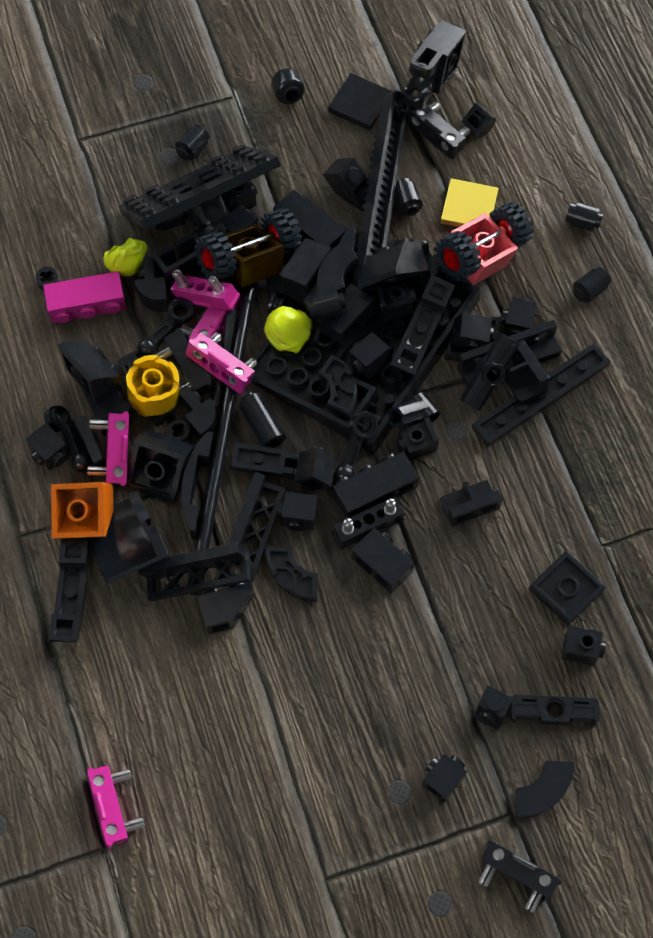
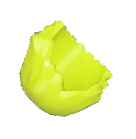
[103,238,147,276]
[264,306,312,354]

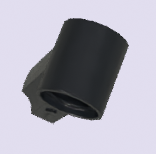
[388,392,440,429]

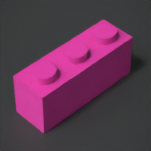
[44,271,127,323]

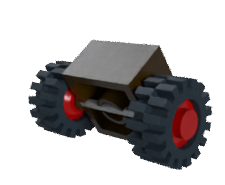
[194,208,302,287]

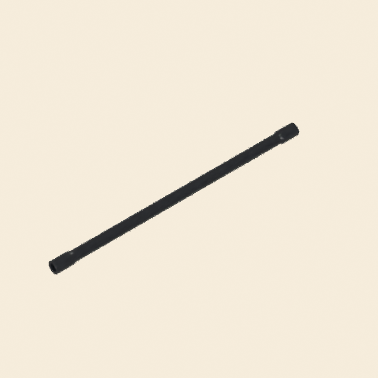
[187,282,258,596]

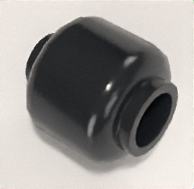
[271,68,305,104]

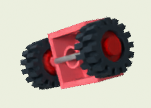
[434,202,534,286]

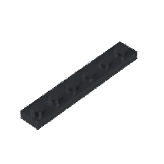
[472,343,611,447]

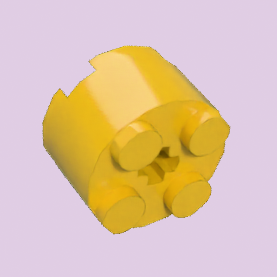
[126,355,179,417]

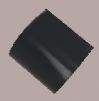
[461,102,496,137]

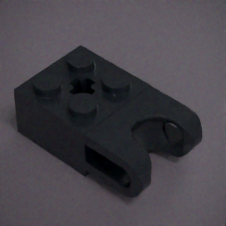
[403,20,467,108]

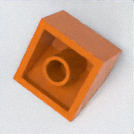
[51,482,114,539]

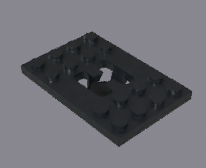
[118,145,281,230]

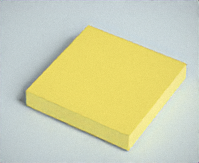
[440,179,498,227]

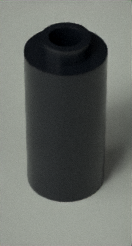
[239,392,286,448]

